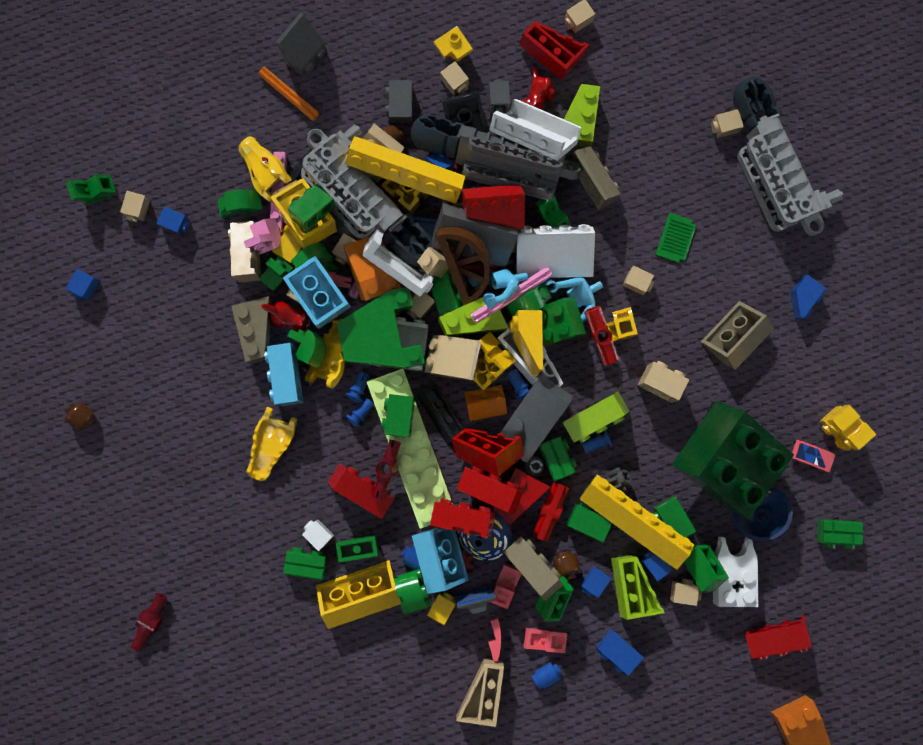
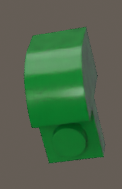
[66,174,116,204]
[218,190,262,218]
[535,196,571,228]
[291,243,337,272]
[259,256,294,294]
[507,282,552,317]
[288,329,326,369]

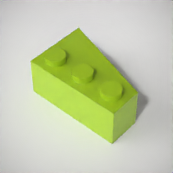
[564,84,600,147]
[438,293,508,337]
[563,391,629,443]
[611,555,665,620]

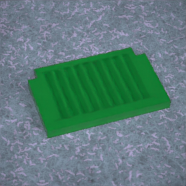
[655,212,697,263]

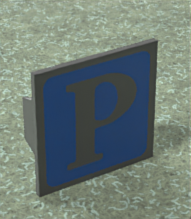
[455,585,496,614]

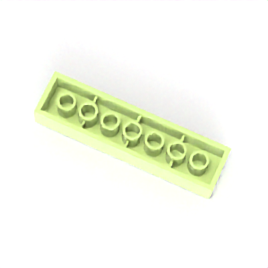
[367,369,453,529]

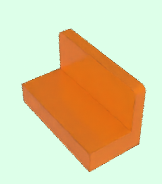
[464,385,507,421]

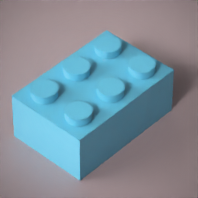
[265,343,304,406]
[412,527,469,594]

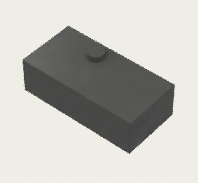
[431,203,518,268]
[500,374,573,463]

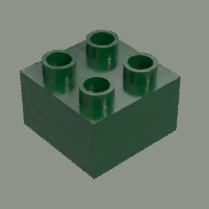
[672,401,794,519]

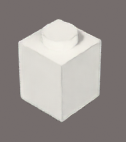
[302,520,334,551]

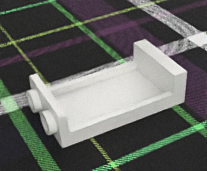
[362,228,434,297]

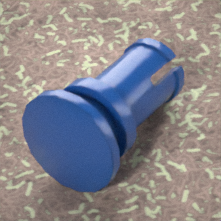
[507,369,529,400]
[345,372,370,403]
[346,398,375,429]
[582,430,613,454]

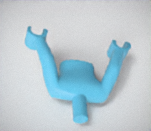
[468,269,528,309]
[545,278,603,324]

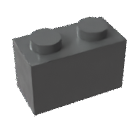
[489,79,510,118]
[385,80,413,123]

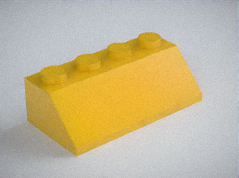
[316,560,401,629]

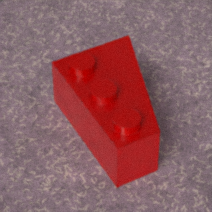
[519,21,589,80]
[462,184,525,230]
[452,428,524,477]
[328,463,395,519]
[457,466,524,513]
[492,468,550,526]
[430,498,496,538]
[745,615,812,660]

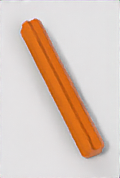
[259,67,319,121]

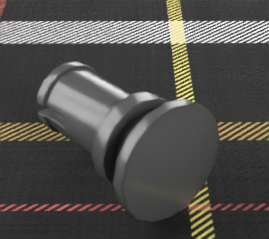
[525,457,544,476]

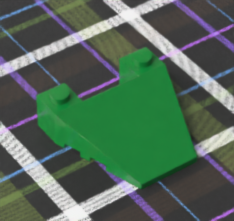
[337,287,425,369]

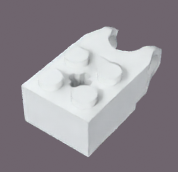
[713,537,758,607]

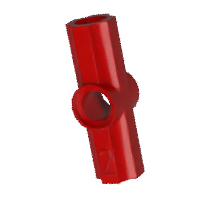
[584,306,619,365]
[532,482,569,542]

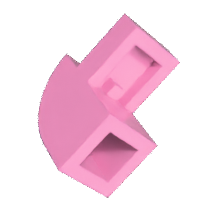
[244,218,281,254]

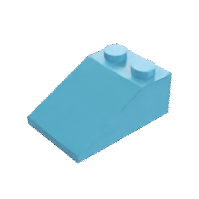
[283,256,351,329]

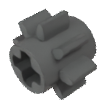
[607,467,631,491]

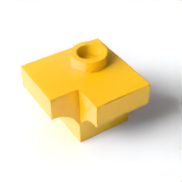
[434,26,473,62]
[607,307,638,342]

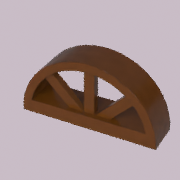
[436,227,491,305]

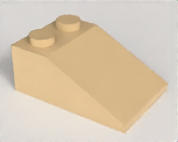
[425,335,481,380]

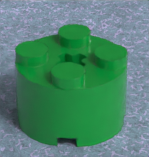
[394,569,432,615]

